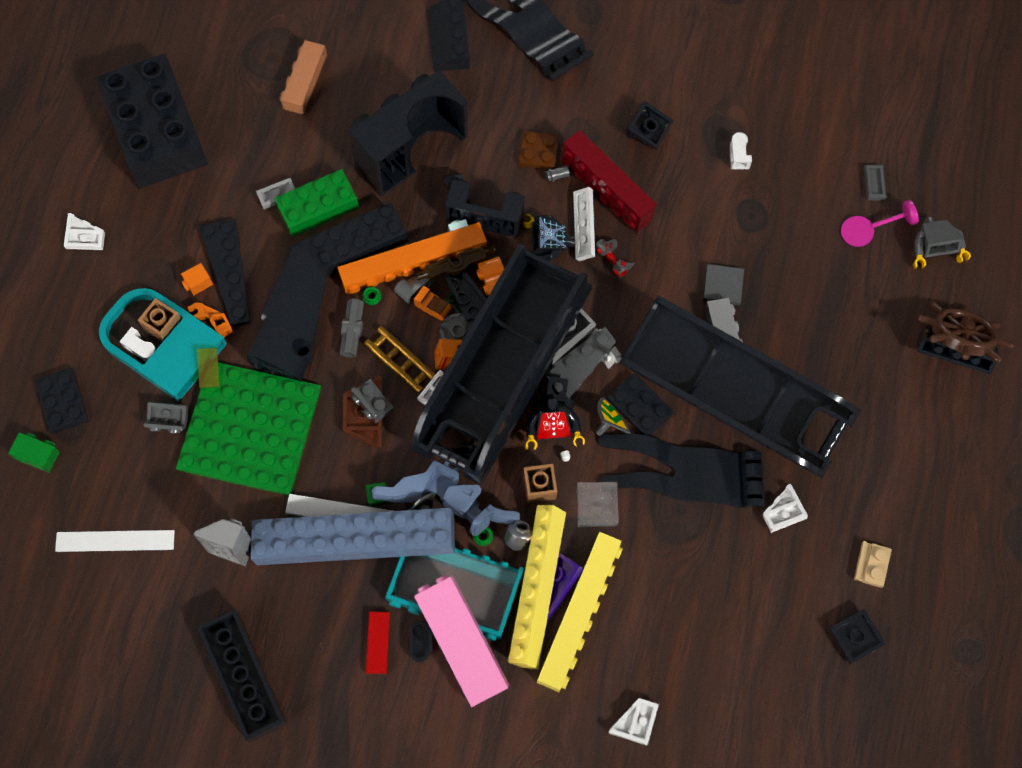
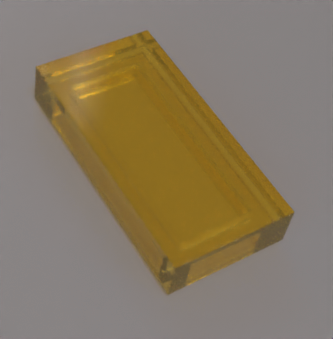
[197,348,219,388]

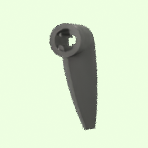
[394,276,440,304]

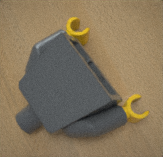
[913,217,971,269]

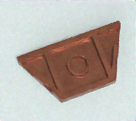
[343,376,382,449]

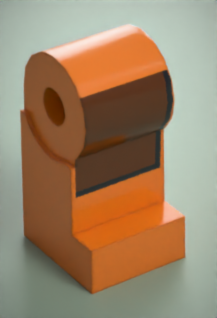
[414,286,452,320]

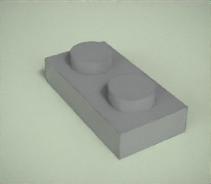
[256,178,295,209]

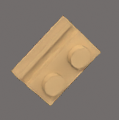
[854,541,892,588]

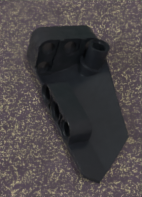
[246,244,326,382]

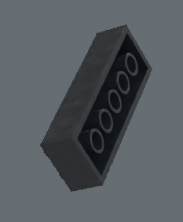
[289,202,408,278]
[197,609,287,743]

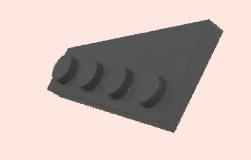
[545,327,617,399]

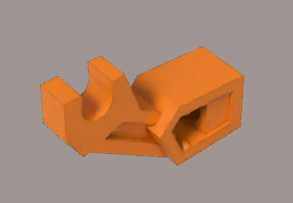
[188,303,234,338]

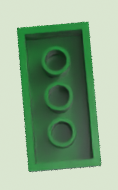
[274,169,359,237]

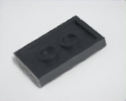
[34,368,89,434]
[606,372,674,436]

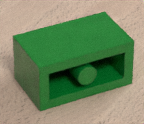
[8,433,60,473]

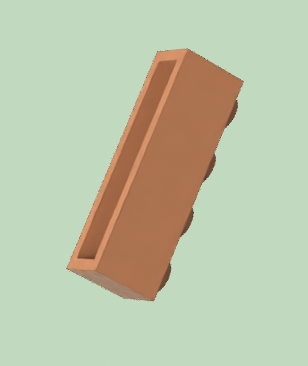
[280,40,327,115]

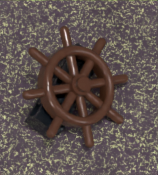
[917,302,1014,375]

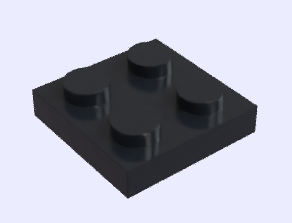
[829,609,886,664]

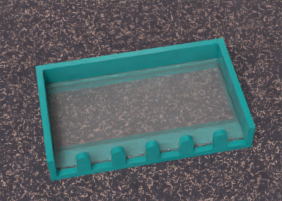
[385,548,524,641]

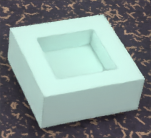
[448,219,468,232]

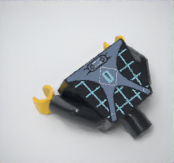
[523,214,575,262]

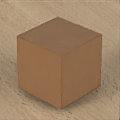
[138,298,182,342]
[523,464,558,503]

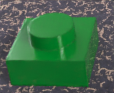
[366,482,388,506]

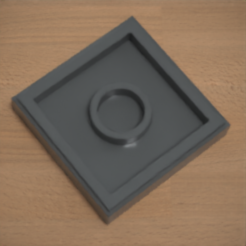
[703,264,744,305]

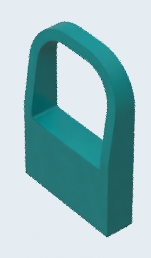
[99,288,227,402]

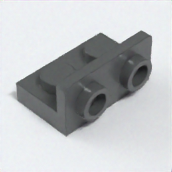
[351,379,394,424]

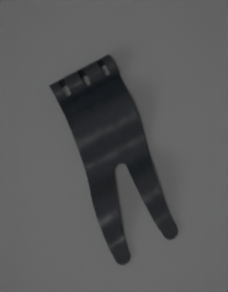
[466,0,593,81]
[598,434,766,508]

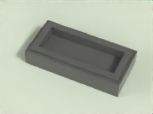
[864,165,886,200]

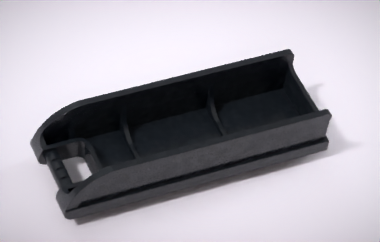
[411,243,592,485]
[619,295,862,479]

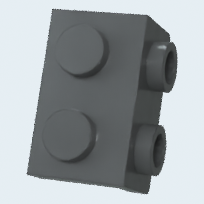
[143,401,188,433]

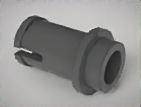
[545,165,569,183]

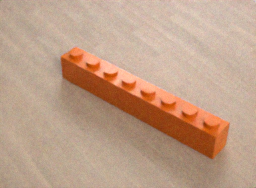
[337,222,487,294]

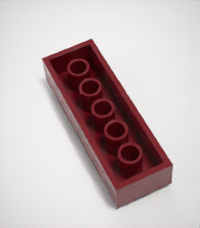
[562,130,657,233]

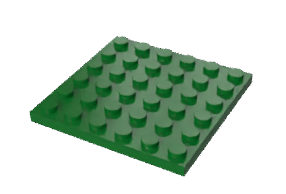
[176,361,321,496]

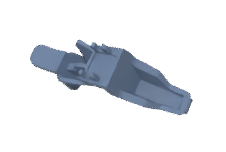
[372,460,520,536]

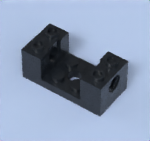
[445,179,525,238]

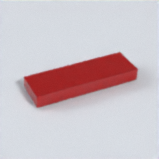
[366,612,390,674]

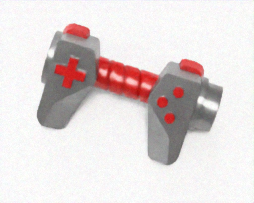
[595,239,635,278]

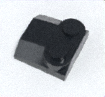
[626,101,674,150]

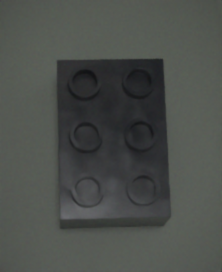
[95,53,208,189]
[349,70,468,196]

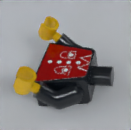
[524,394,585,450]

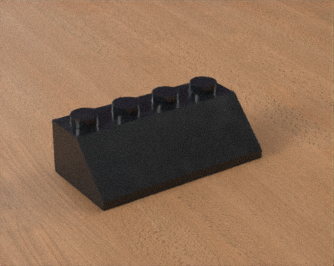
[428,0,469,72]

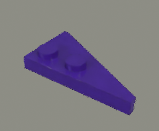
[546,552,584,627]

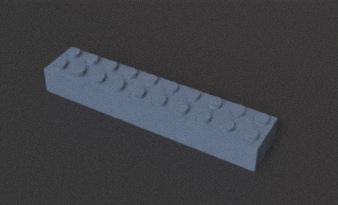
[251,508,455,565]

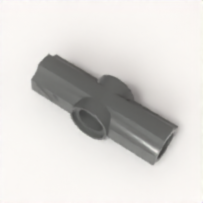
[340,299,364,358]

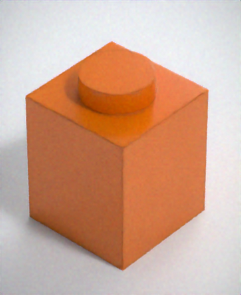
[181,263,213,296]

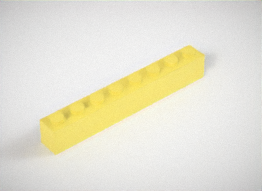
[508,505,566,669]
[537,532,623,692]

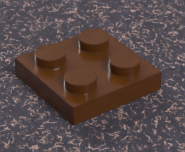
[518,131,559,170]

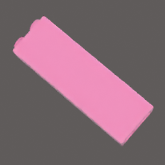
[414,574,509,707]

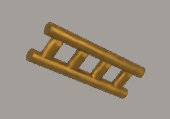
[364,326,436,394]

